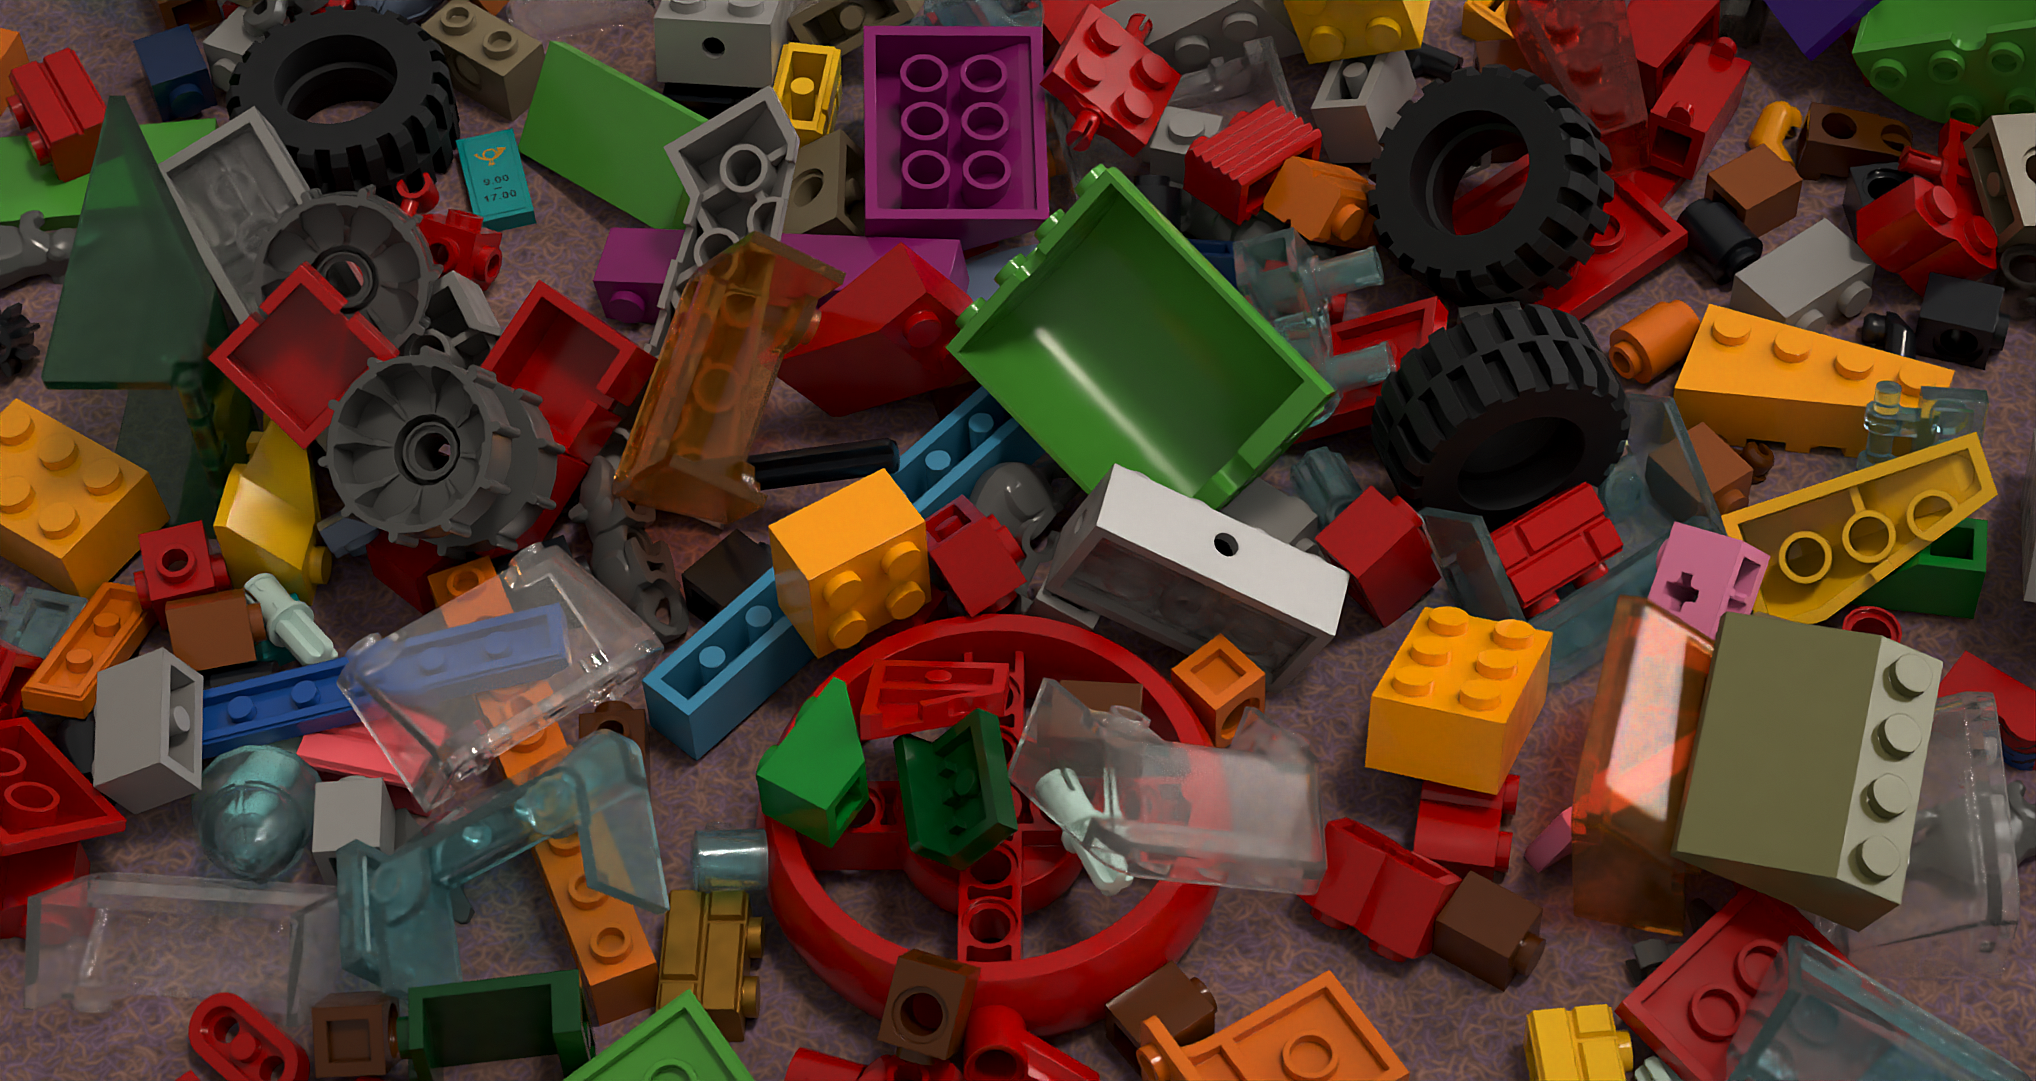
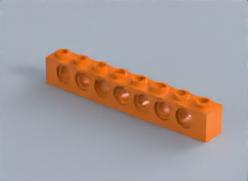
[427,555,659,1026]

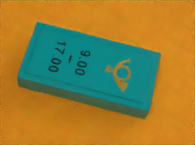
[456,128,536,232]

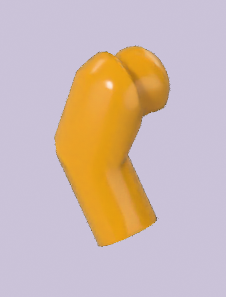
[1748,101,1802,168]

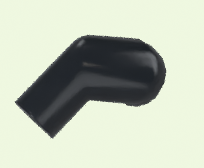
[1405,42,1463,82]
[1862,311,1917,360]

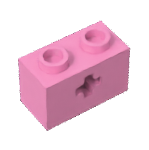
[1631,521,1771,674]

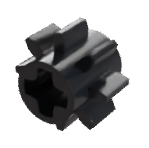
[0,302,41,377]

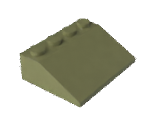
[1670,611,1943,932]

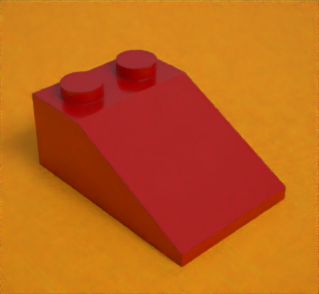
[759,242,973,417]
[0,716,127,857]

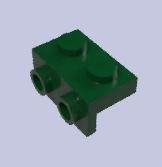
[893,708,1018,871]

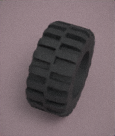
[226,5,461,207]
[1367,64,1615,307]
[1371,304,1632,541]

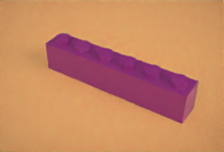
[593,227,970,329]

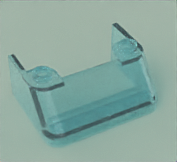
[1417,392,1727,683]
[370,729,670,1001]
[1726,935,2033,1081]

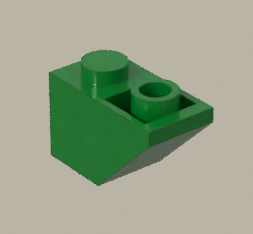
[1849,518,1988,619]
[756,677,869,849]

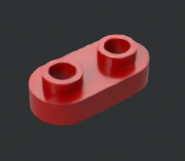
[188,992,310,1081]

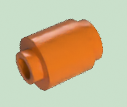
[1609,300,1701,384]

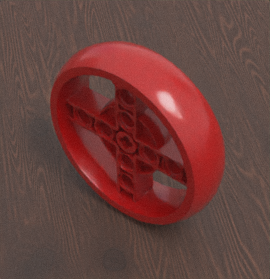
[756,613,1231,1044]

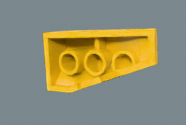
[213,412,332,606]
[1721,432,1998,624]

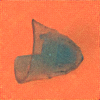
[191,745,322,885]

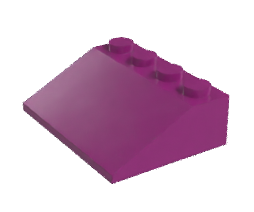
[863,26,1049,251]

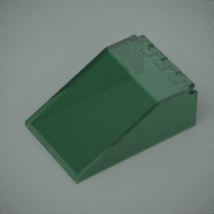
[41,96,260,539]

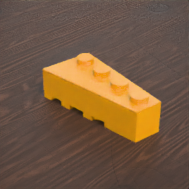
[1666,304,1955,461]

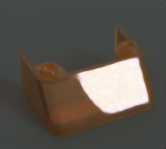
[612,230,846,524]
[1571,594,1715,937]

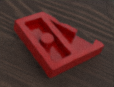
[860,659,1009,740]

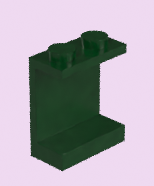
[396,969,596,1081]

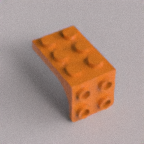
[1136,969,1410,1081]

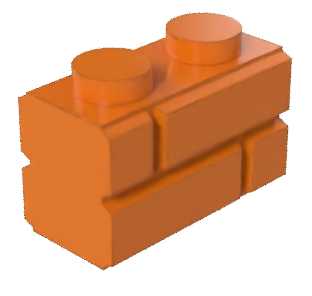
[1263,156,1379,250]

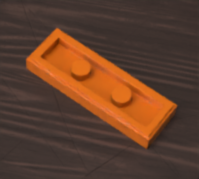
[21,581,158,720]

